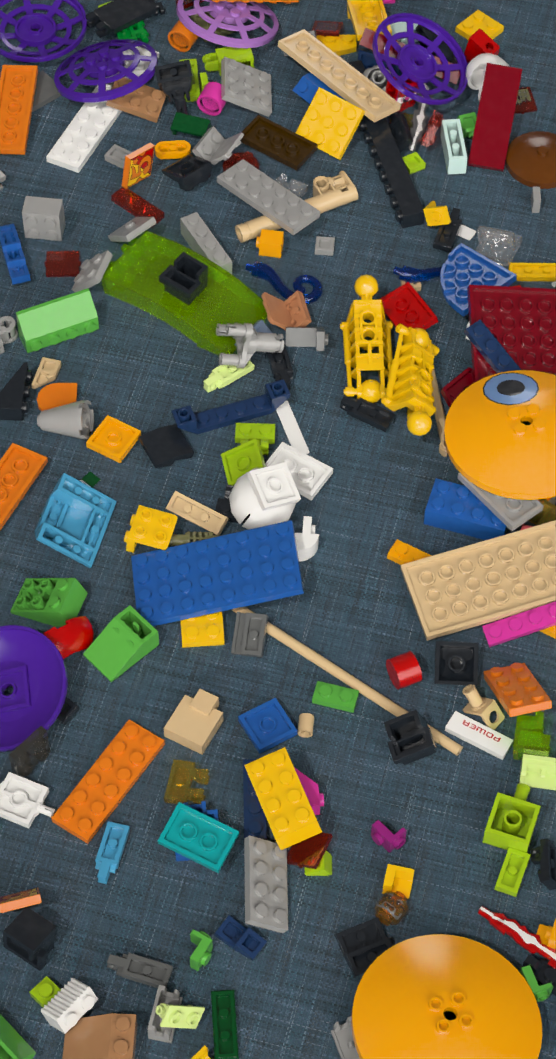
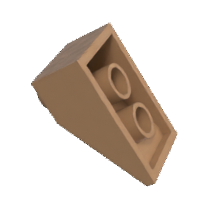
[62,1013,137,1059]

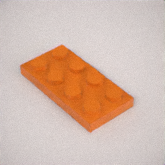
[483,663,552,717]

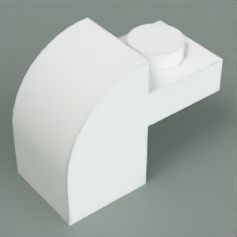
[295,516,319,561]

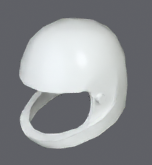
[466,53,510,102]

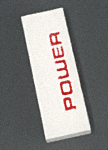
[445,711,513,760]

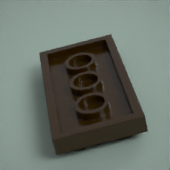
[240,114,318,171]

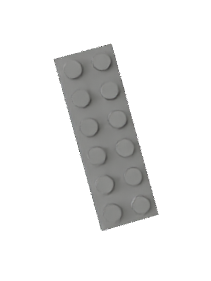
[217,159,320,235]

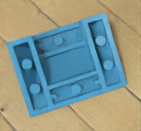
[35,473,117,568]

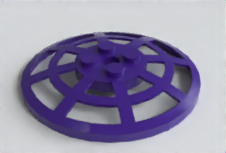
[0,0,87,62]
[372,13,468,105]
[54,39,158,102]

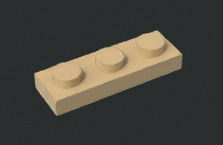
[166,491,229,535]

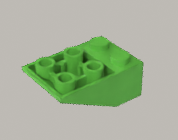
[10,578,88,627]
[83,605,159,682]

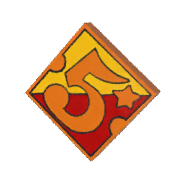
[122,143,155,189]
[0,888,42,913]

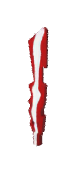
[478,906,556,969]

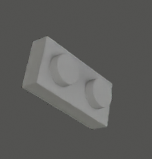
[104,144,132,169]

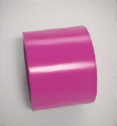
[197,82,227,116]

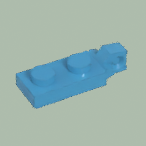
[95,821,130,884]

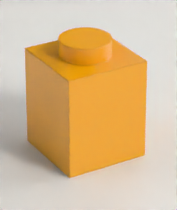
[256,229,284,258]

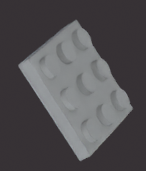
[221,57,272,117]

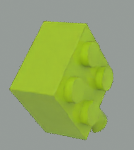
[483,783,541,853]

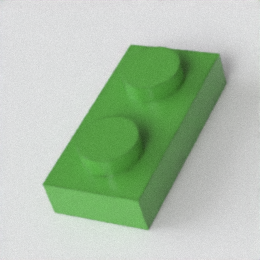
[312,681,359,713]

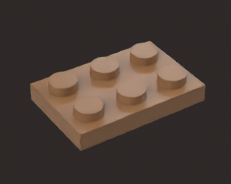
[106,77,166,123]

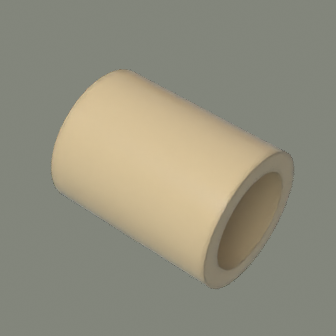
[298,713,314,738]

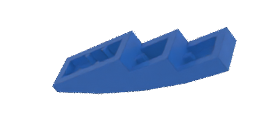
[0,224,31,285]

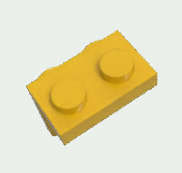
[124,505,177,553]

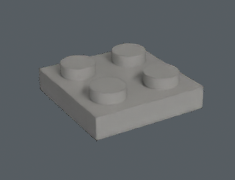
[71,250,113,292]

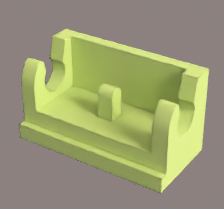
[519,754,556,790]

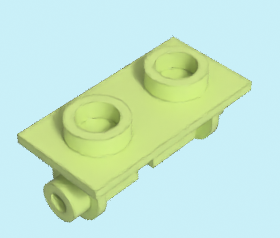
[156,1003,205,1029]

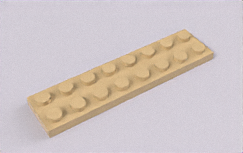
[278,29,401,122]

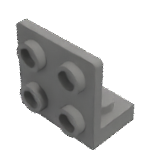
[192,126,244,165]

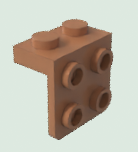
[261,290,312,331]

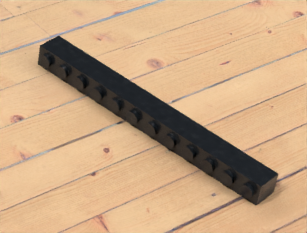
[347,60,424,228]

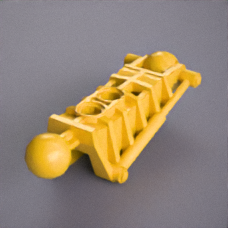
[340,274,393,403]
[381,323,439,436]

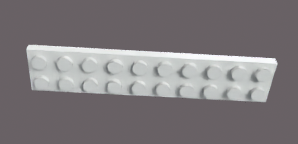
[46,46,159,173]

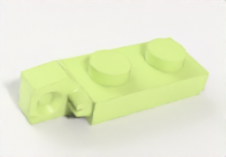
[203,360,255,393]

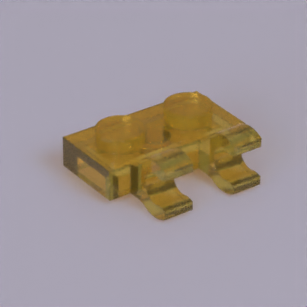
[164,759,210,804]

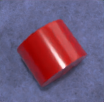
[386,651,422,690]

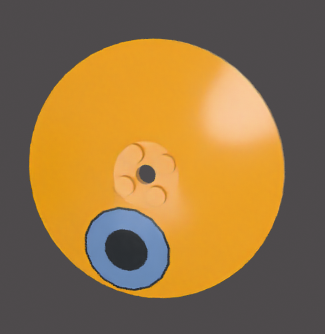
[444,370,556,500]

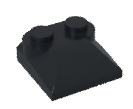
[162,154,213,191]
[434,641,479,686]

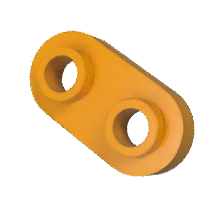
[155,140,191,159]

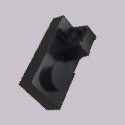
[531,838,556,890]

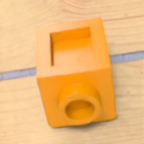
[536,919,556,950]

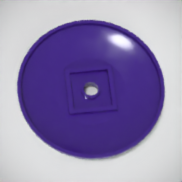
[0,625,68,752]

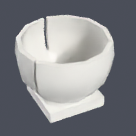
[229,462,301,530]

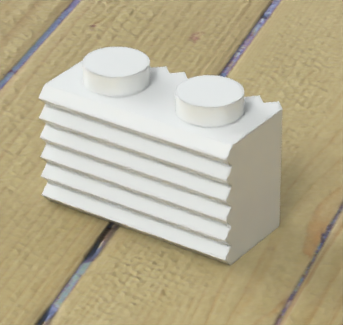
[41,978,98,1034]

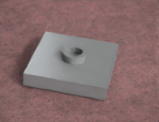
[108,217,157,242]

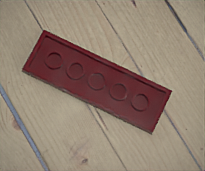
[468,63,522,172]

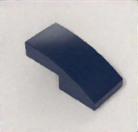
[214,915,267,960]

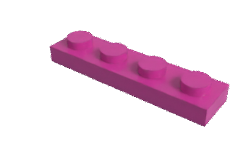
[482,601,556,647]

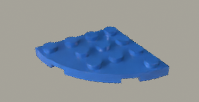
[440,243,517,317]

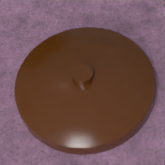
[505,131,556,189]

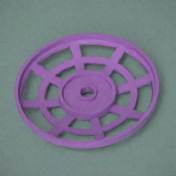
[176,0,279,48]

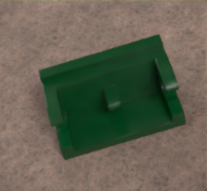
[170,112,211,138]

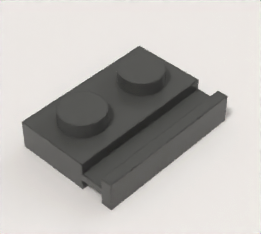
[231,612,268,658]

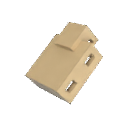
[164,689,223,755]

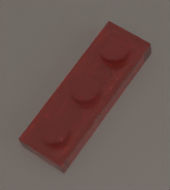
[111,187,165,228]

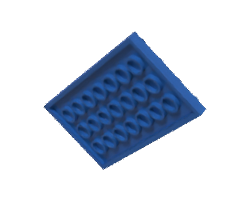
[131,520,304,626]

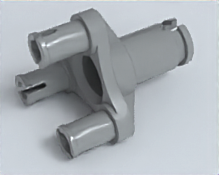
[216,323,284,368]

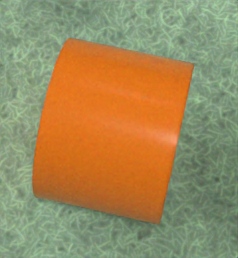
[168,20,199,52]

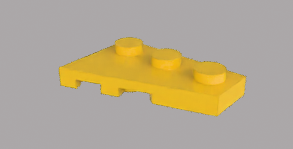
[317,34,357,56]

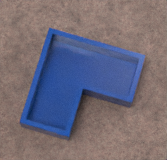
[424,478,508,540]

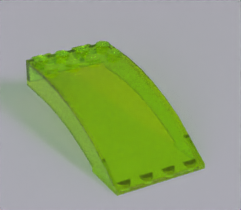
[101,231,267,355]

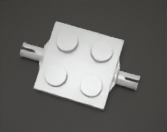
[0,772,55,828]

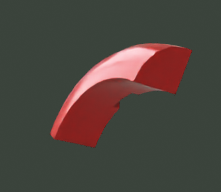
[43,616,94,659]

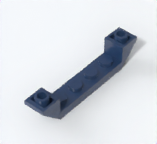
[171,379,290,434]

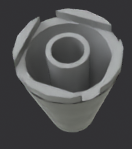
[37,400,94,440]

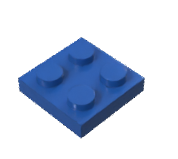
[238,698,297,754]

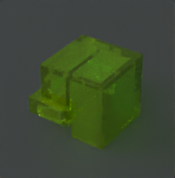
[513,711,551,760]

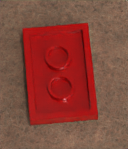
[379,282,438,330]

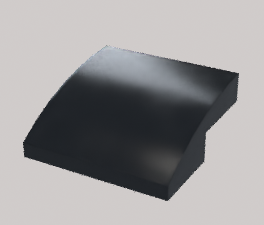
[138,424,194,468]
[335,917,392,977]

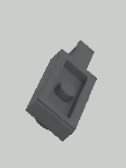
[107,953,173,988]

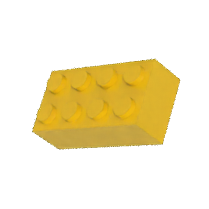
[244,747,322,850]

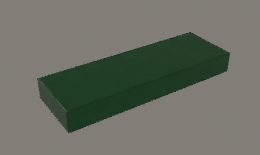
[211,990,239,1059]

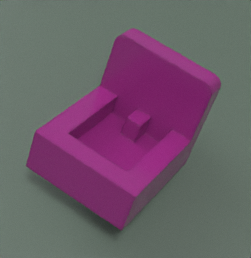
[371,820,407,853]

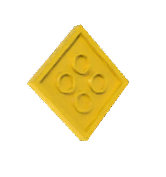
[296,87,365,160]

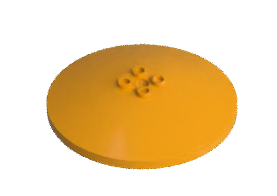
[351,934,542,1059]

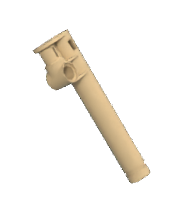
[235,171,358,243]

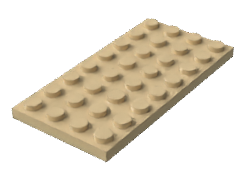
[400,520,556,641]

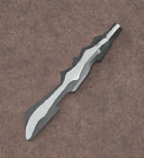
[409,83,434,151]

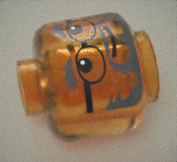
[375,891,409,926]

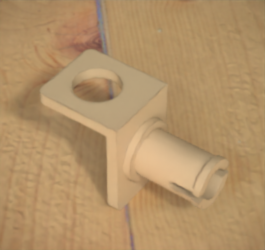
[462,684,505,730]

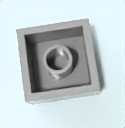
[22,196,65,241]

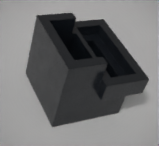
[159,252,208,305]
[384,709,436,765]
[2,907,56,971]

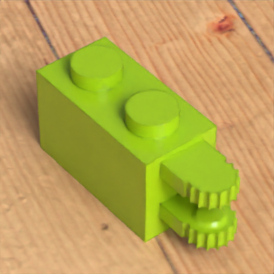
[202,47,254,76]

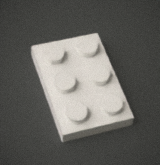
[265,442,333,501]

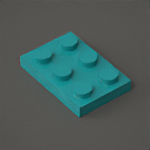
[158,802,239,873]

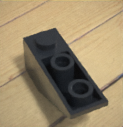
[0,362,32,421]

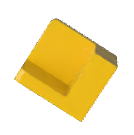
[382,864,414,899]

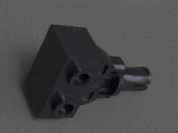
[155,60,195,114]

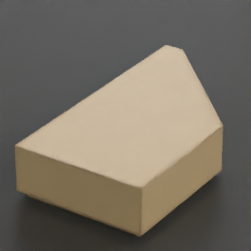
[31,357,62,389]

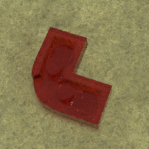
[420,110,443,148]

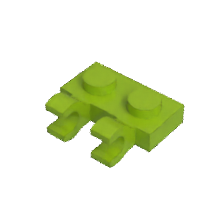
[235,423,275,455]

